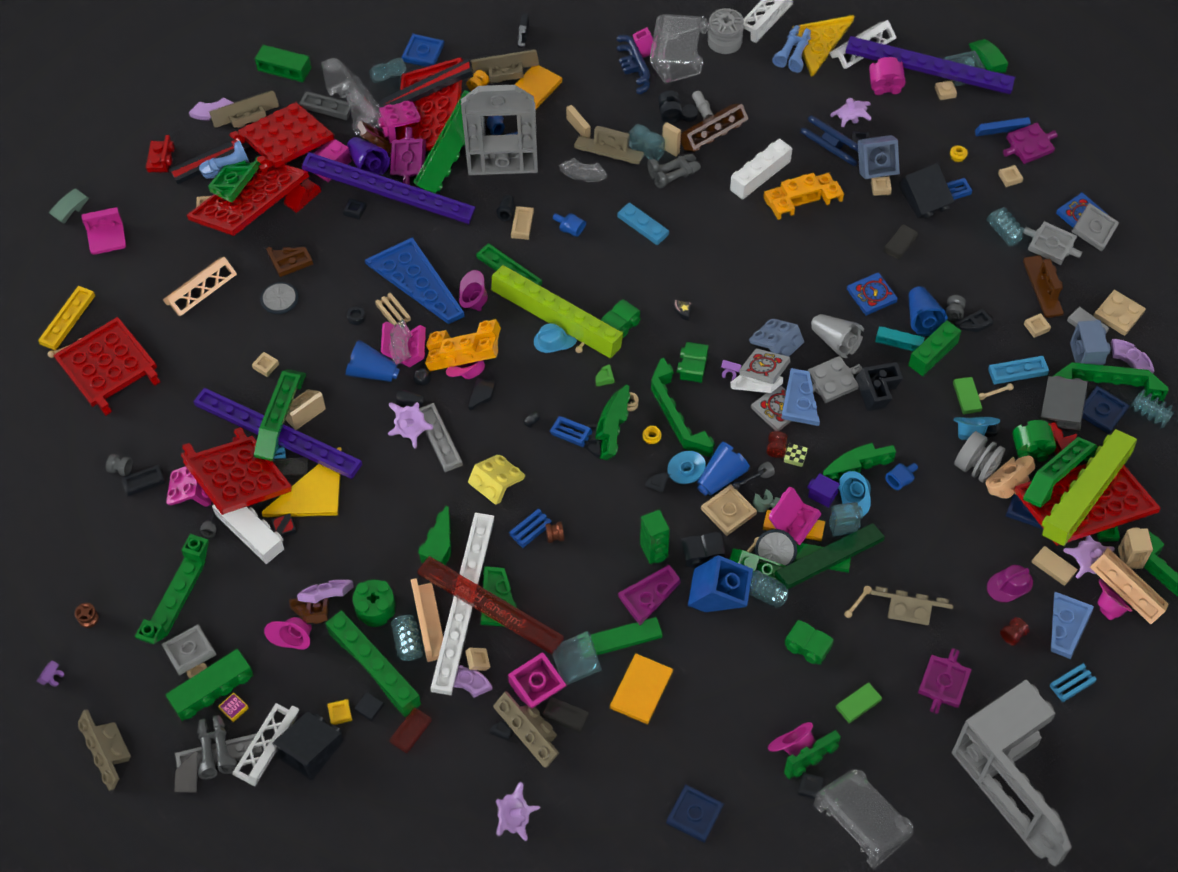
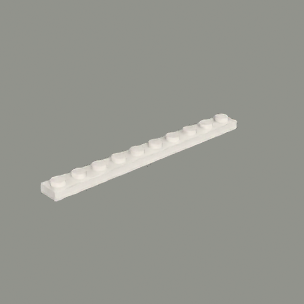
[431,513,494,695]

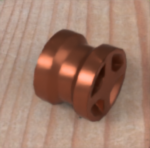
[546,522,564,543]
[75,603,99,628]

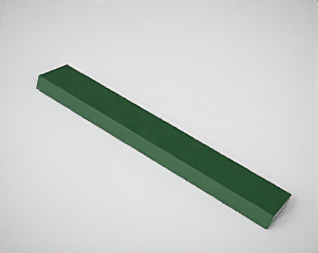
[776,523,885,589]

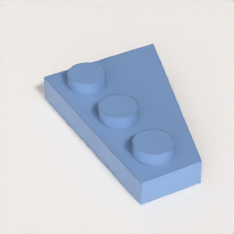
[781,368,820,426]
[1051,592,1094,659]

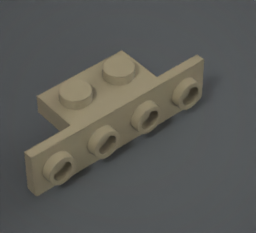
[471,50,539,83]
[209,90,279,128]
[574,126,645,164]
[870,586,953,625]
[494,692,559,767]
[78,709,131,791]

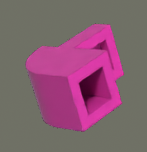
[633,27,658,58]

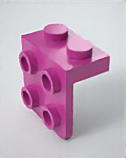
[378,101,421,143]
[82,207,126,255]
[381,322,426,367]
[166,466,212,507]
[769,487,821,545]

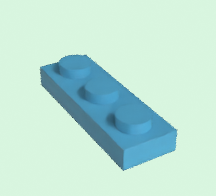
[617,202,669,245]
[988,356,1049,385]

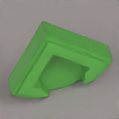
[596,364,614,387]

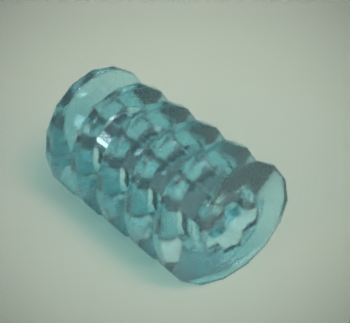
[987,207,1025,246]
[1130,389,1175,428]
[749,570,788,608]
[391,615,423,661]

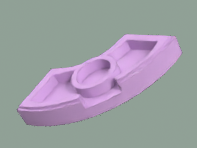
[189,98,233,120]
[1111,339,1154,374]
[297,580,354,603]
[454,665,493,698]

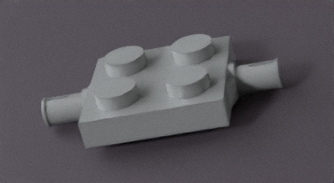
[1023,221,1083,265]
[808,356,862,403]

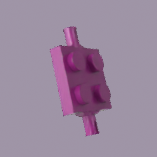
[1003,123,1057,164]
[390,127,426,185]
[918,649,971,714]

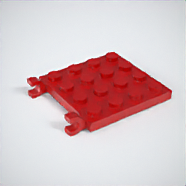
[229,102,334,172]
[53,317,160,416]
[181,427,292,515]

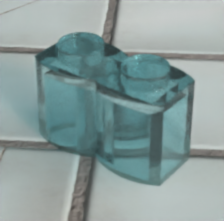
[369,58,406,83]
[629,124,665,161]
[829,502,863,537]

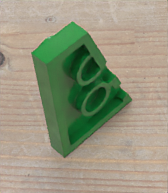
[480,566,522,628]
[784,730,841,780]

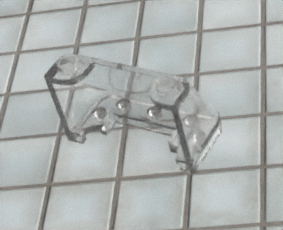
[650,14,709,83]
[321,58,381,135]
[814,769,913,869]

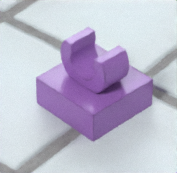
[721,360,742,380]
[37,661,65,687]

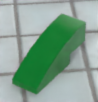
[969,39,1008,73]

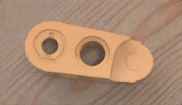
[985,456,1036,499]

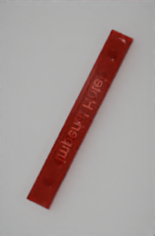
[417,556,564,655]

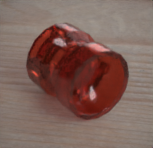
[766,431,788,458]
[1000,617,1030,646]

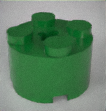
[1012,420,1056,462]
[353,580,396,627]

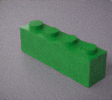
[165,649,253,721]

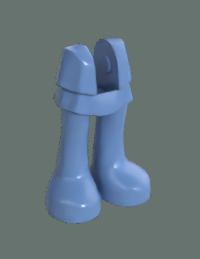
[772,25,811,73]
[199,141,250,179]

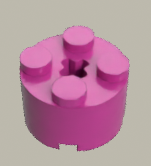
[869,57,905,95]

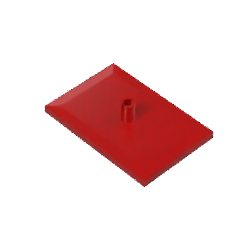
[396,57,464,151]
[187,164,309,236]
[1014,464,1160,546]

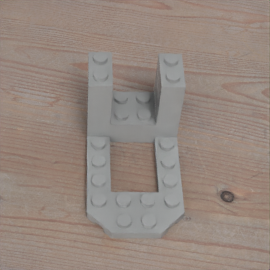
[461,85,538,175]
[952,679,1072,866]

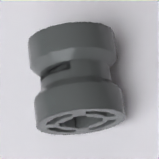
[945,295,966,321]
[106,454,133,476]

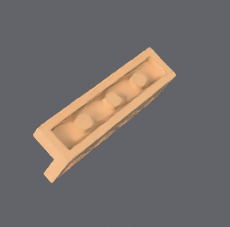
[163,257,237,316]
[1090,548,1169,624]
[411,578,443,662]

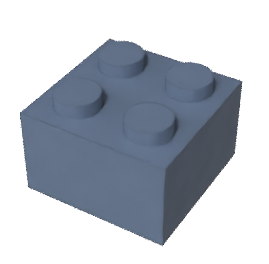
[858,135,900,179]
[1070,320,1110,365]

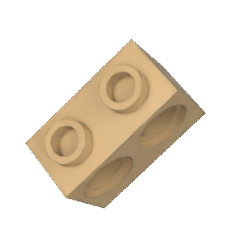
[1118,527,1153,569]

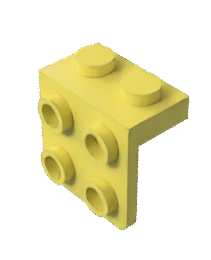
[468,455,525,505]

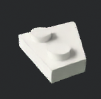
[730,375,783,393]

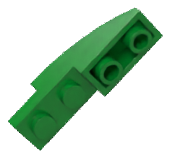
[595,385,630,460]
[823,443,896,482]

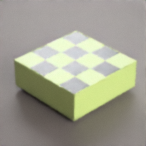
[784,443,808,467]

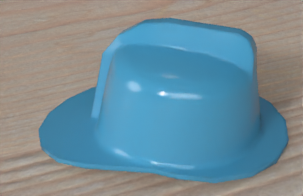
[534,323,577,353]
[954,417,1000,440]
[839,471,871,518]

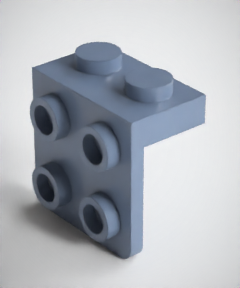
[749,319,804,357]

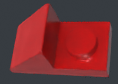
[284,179,321,213]
[1048,422,1077,455]

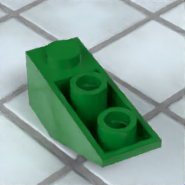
[418,506,451,571]
[730,549,786,587]

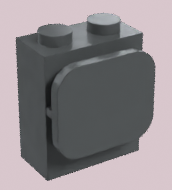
[1041,376,1088,431]

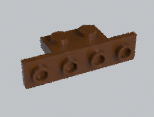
[1023,255,1064,318]

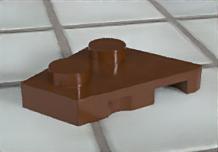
[289,598,329,624]

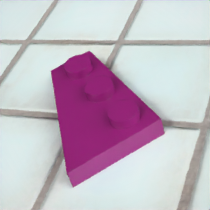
[618,565,680,625]

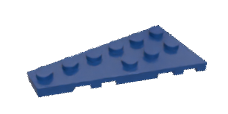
[365,237,465,324]

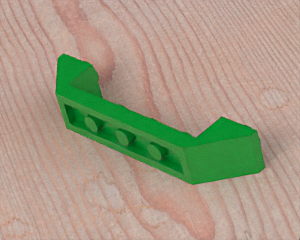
[651,358,715,457]
[1053,362,1169,401]
[254,369,306,461]
[1023,437,1098,508]
[1144,531,1178,597]
[135,534,209,644]

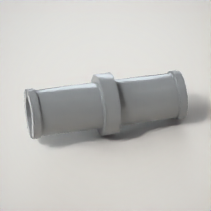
[692,91,714,120]

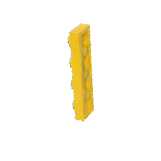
[38,286,95,351]

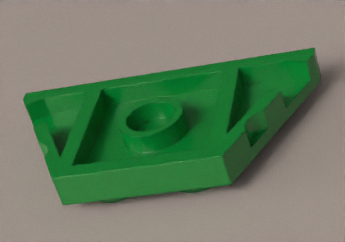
[208,157,262,202]

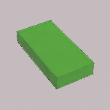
[953,377,982,414]
[836,682,882,724]

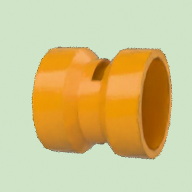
[466,70,490,91]

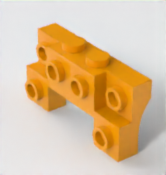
[764,173,844,220]
[425,319,501,371]

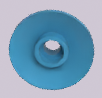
[667,451,706,484]

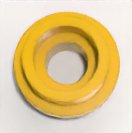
[950,146,968,162]
[642,426,662,444]

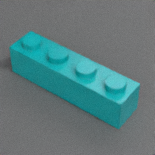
[875,326,925,351]

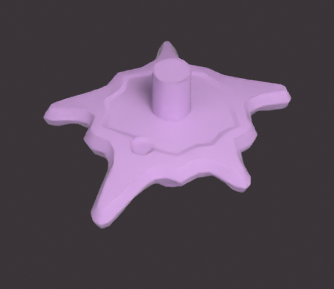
[831,98,871,127]
[388,402,433,449]
[1063,535,1115,579]
[496,782,540,841]

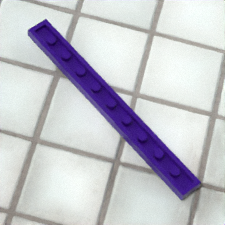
[845,36,1015,94]
[302,152,475,224]
[193,388,362,479]

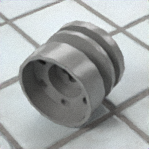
[708,9,744,54]
[954,431,1005,483]

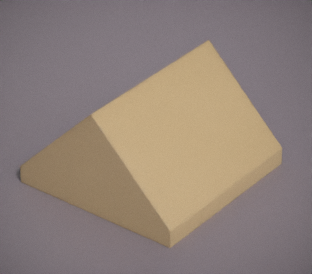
[285,389,326,430]

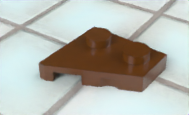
[357,121,392,157]
[266,247,313,277]

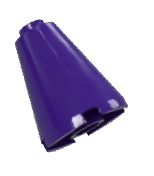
[347,137,390,175]

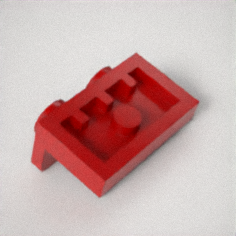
[146,135,175,172]

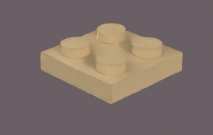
[1093,290,1146,336]
[701,484,757,536]

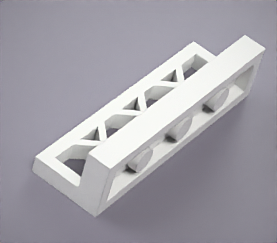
[743,0,793,43]
[829,20,896,69]
[233,703,299,786]

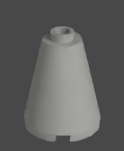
[811,314,864,358]

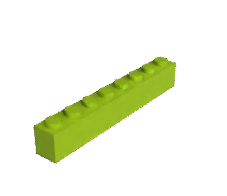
[491,265,623,359]
[1042,429,1137,546]

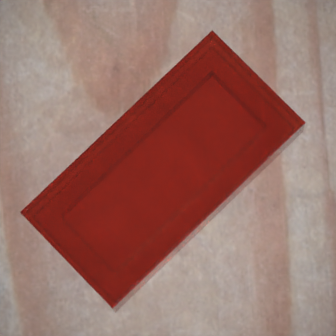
[390,707,432,753]

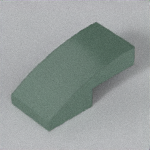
[49,188,89,224]

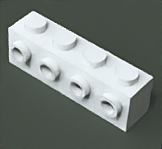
[730,138,792,199]
[212,505,284,564]

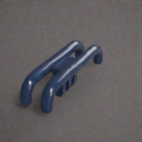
[617,35,650,94]
[800,115,858,166]

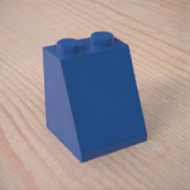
[688,555,753,612]

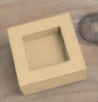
[935,81,957,100]
[998,165,1023,187]
[871,176,892,195]
[1024,313,1051,338]
[252,352,279,377]
[465,647,491,671]

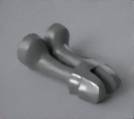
[647,154,701,188]
[197,715,238,779]

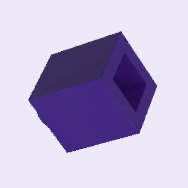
[807,473,840,508]

